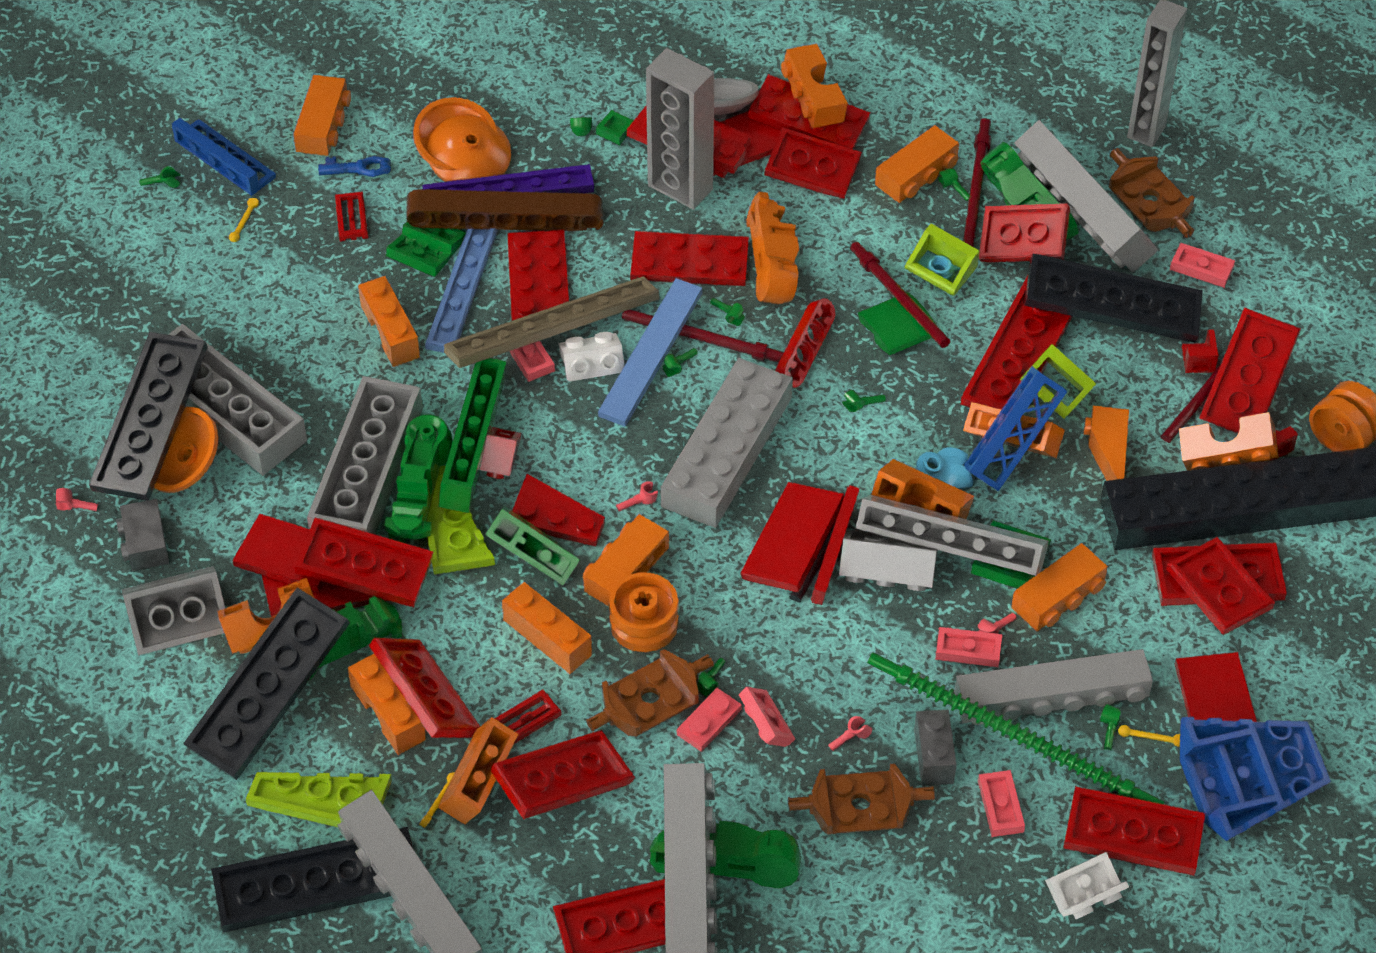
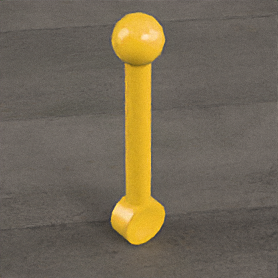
[229,198,259,242]
[1118,725,1180,747]
[419,772,455,828]

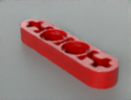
[775,298,836,388]

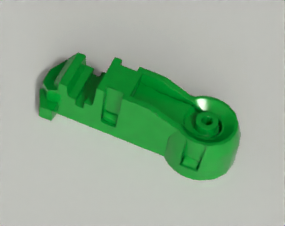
[981,142,1079,240]
[384,414,453,540]
[310,596,402,679]
[649,820,801,888]

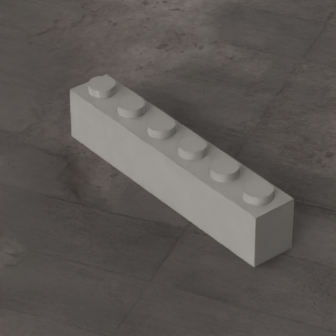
[1127,0,1187,147]
[856,495,1049,576]
[954,649,1153,725]
[337,790,482,953]

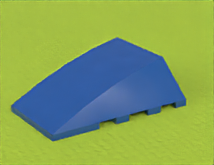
[1180,717,1331,841]

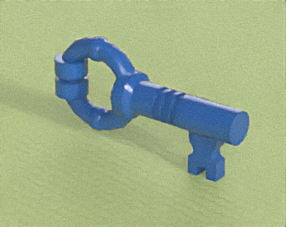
[318,156,391,177]

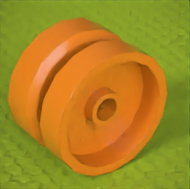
[1309,380,1376,452]
[609,572,679,652]

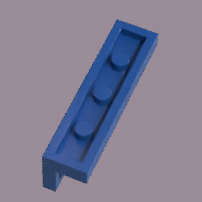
[172,118,276,196]
[963,366,1067,491]

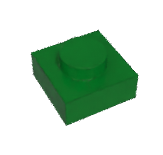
[596,110,634,146]

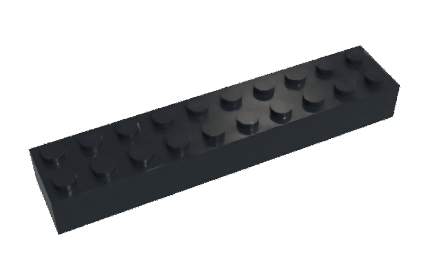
[1100,447,1376,550]

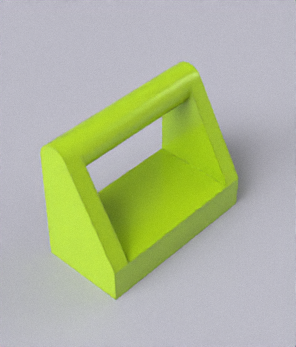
[904,224,979,296]
[1020,344,1096,419]

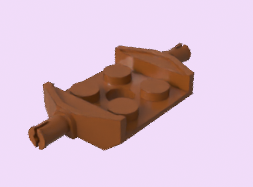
[1109,148,1195,238]
[586,649,714,737]
[788,763,935,834]

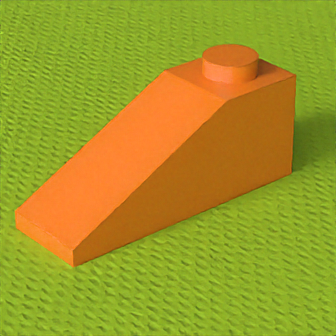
[963,402,1065,458]
[1083,406,1129,481]

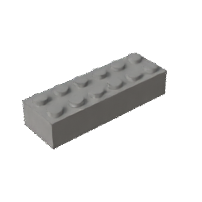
[646,48,714,210]
[1014,120,1158,272]
[138,324,307,476]
[661,358,793,528]
[307,376,423,535]
[664,763,718,953]

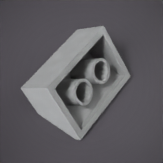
[839,529,938,591]
[121,566,225,656]

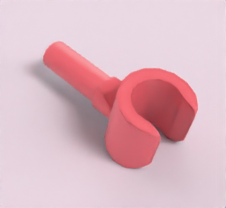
[616,481,658,511]
[56,488,98,511]
[978,613,1017,634]
[828,716,872,751]

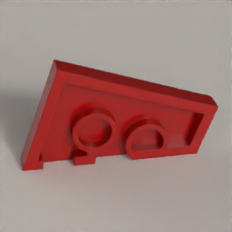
[512,474,605,547]

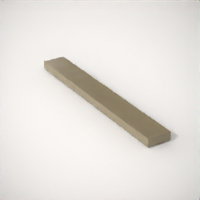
[444,276,659,368]

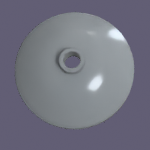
[714,78,759,119]

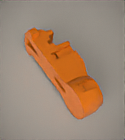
[746,192,799,304]

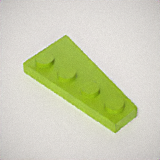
[427,465,495,575]
[246,772,392,827]

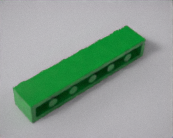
[438,358,506,513]

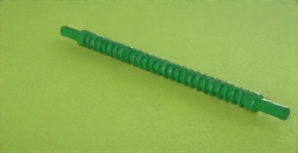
[867,652,1164,804]

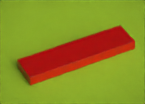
[811,485,860,605]

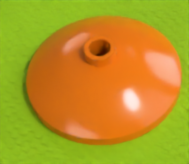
[413,97,497,170]
[427,115,511,182]
[154,407,218,493]

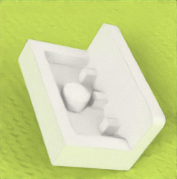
[558,332,624,382]
[1045,852,1129,919]

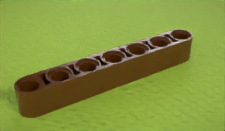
[406,189,604,231]

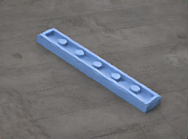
[425,228,498,353]
[598,278,703,427]

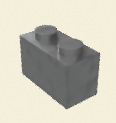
[116,499,169,571]
[914,709,956,786]

